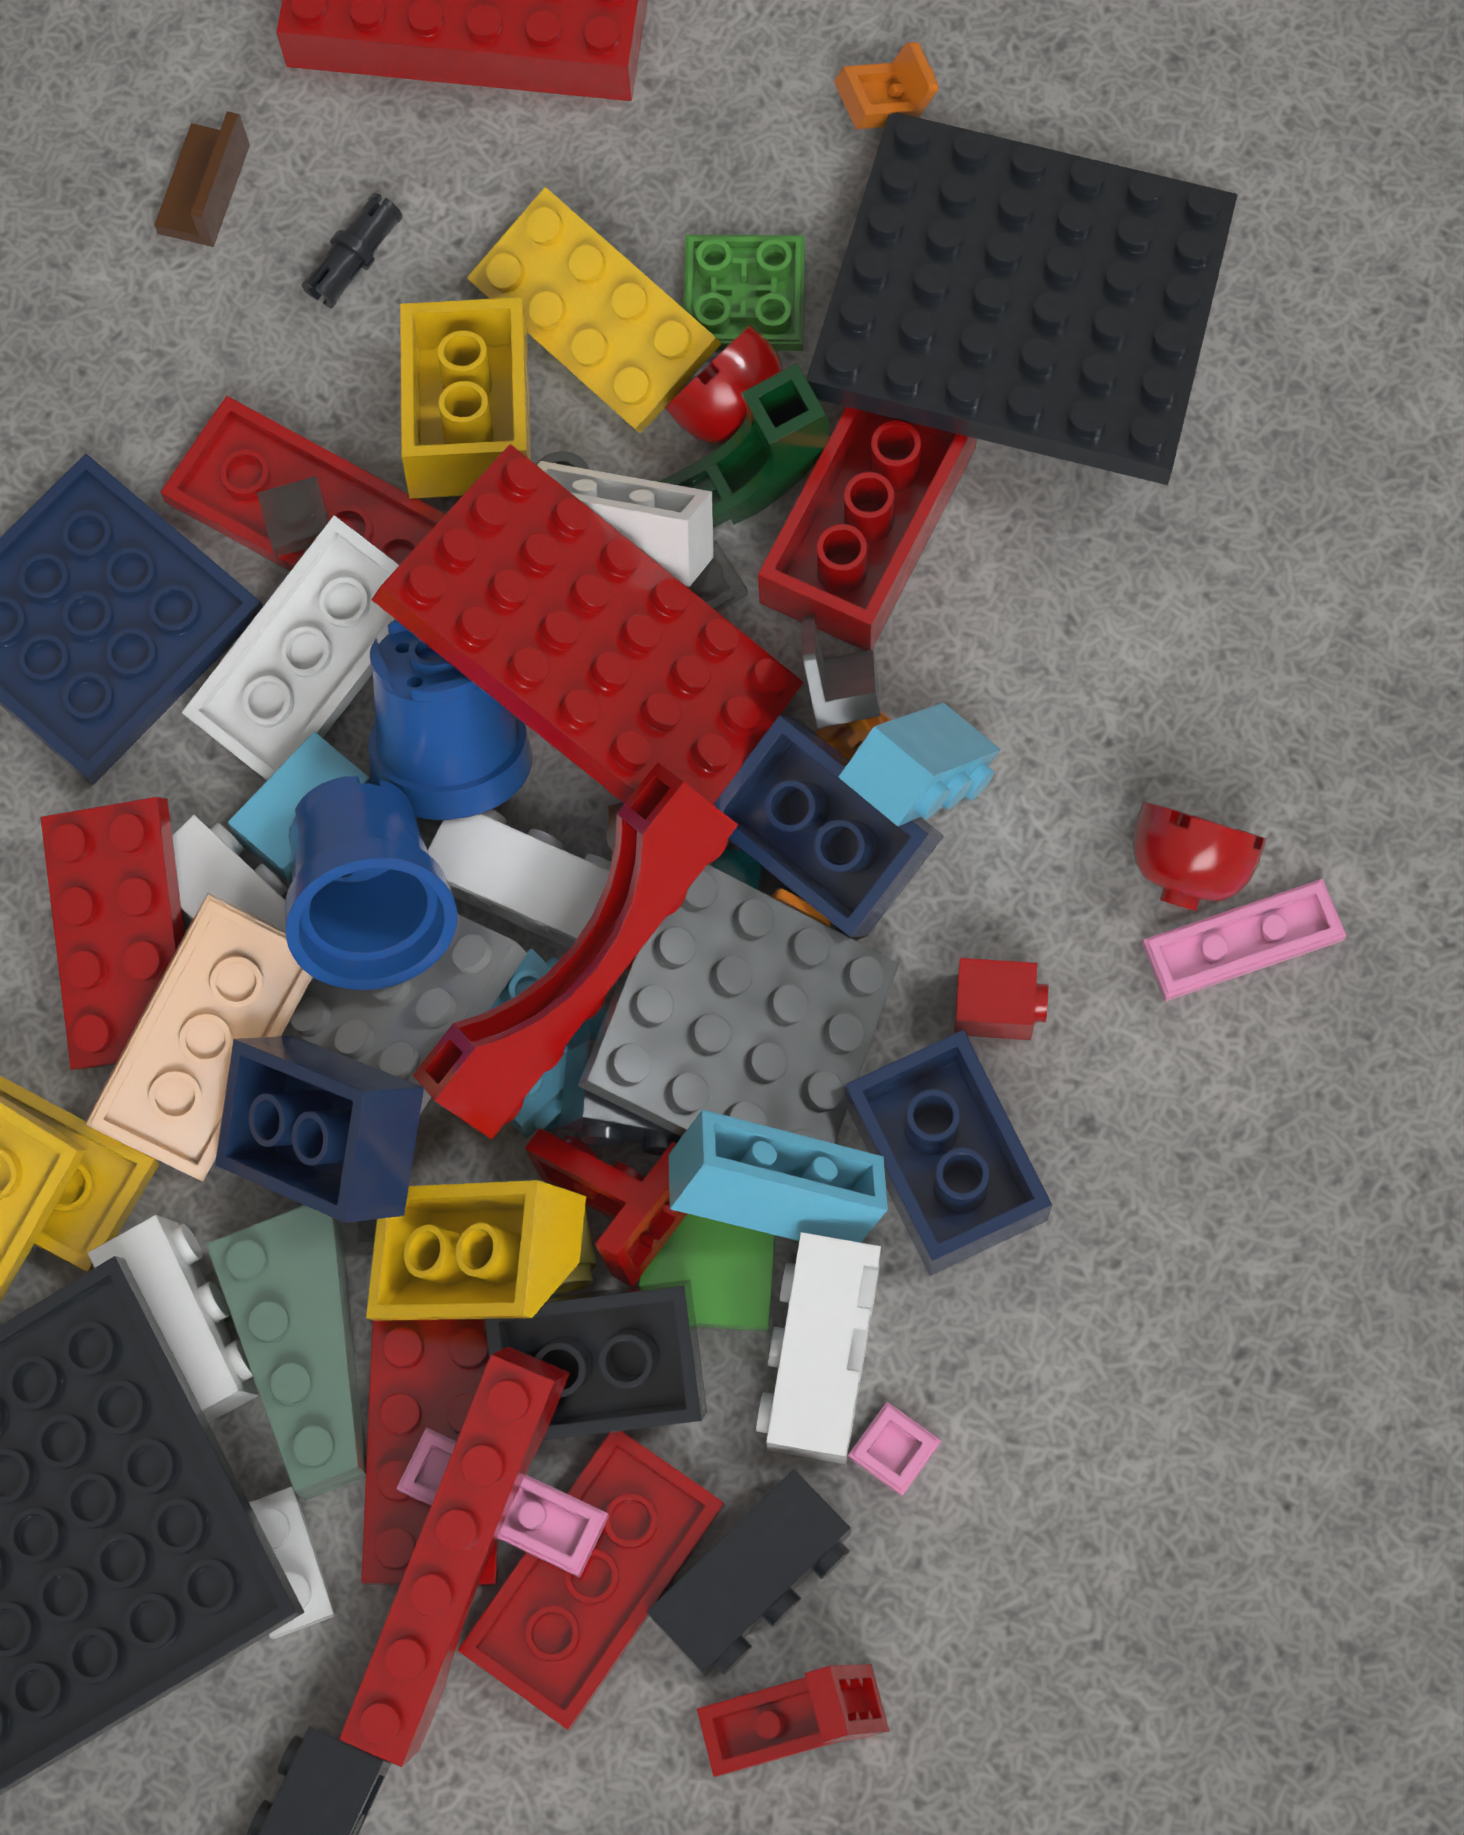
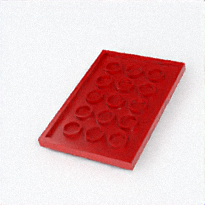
[371,444,804,805]

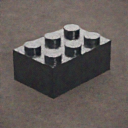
[485,1279,707,1440]

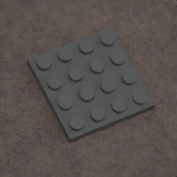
[578,864,899,1144]

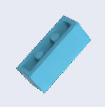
[839,703,1001,826]
[669,1109,888,1243]

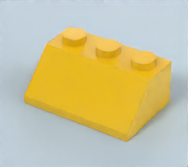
[366,1180,586,1321]

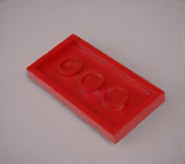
[40,797,184,1070]
[361,1319,499,1586]
[457,1431,725,1731]

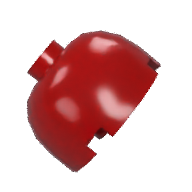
[664,325,783,444]
[1133,801,1267,911]

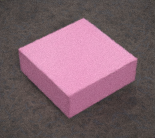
[848,1402,941,1497]

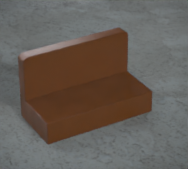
[154,111,250,247]

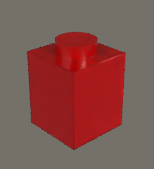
[954,958,1049,1040]

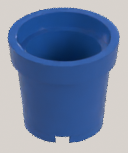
[368,620,533,820]
[285,776,458,990]

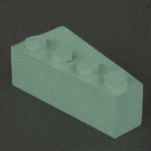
[206,1205,366,1501]

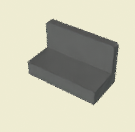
[802,614,881,728]

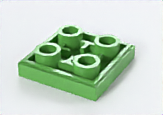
[683,235,805,351]
[639,1214,776,1332]

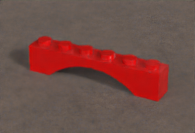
[412,762,738,1139]
[339,1347,570,1767]

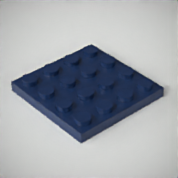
[0,453,263,786]

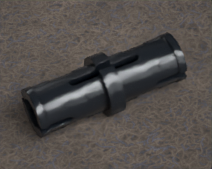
[302,193,403,309]

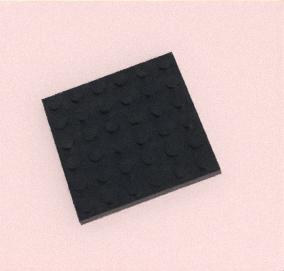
[806,112,1238,485]
[0,1256,305,1795]

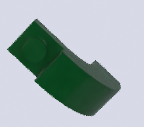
[659,363,830,528]

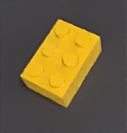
[400,297,531,499]

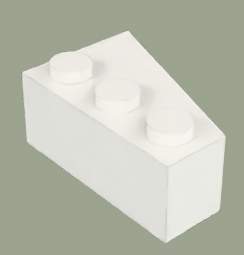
[756,1232,881,1465]

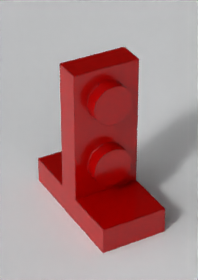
[525,1128,688,1287]
[697,1664,889,1777]

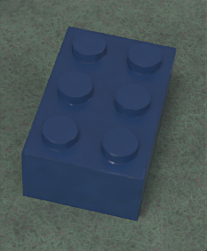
[714,715,944,937]
[845,1029,1052,1276]
[215,1036,424,1223]

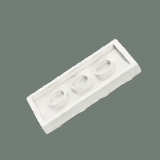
[181,516,399,780]

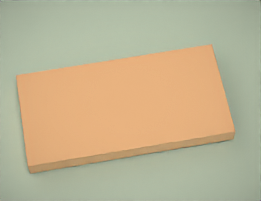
[86,892,312,1182]

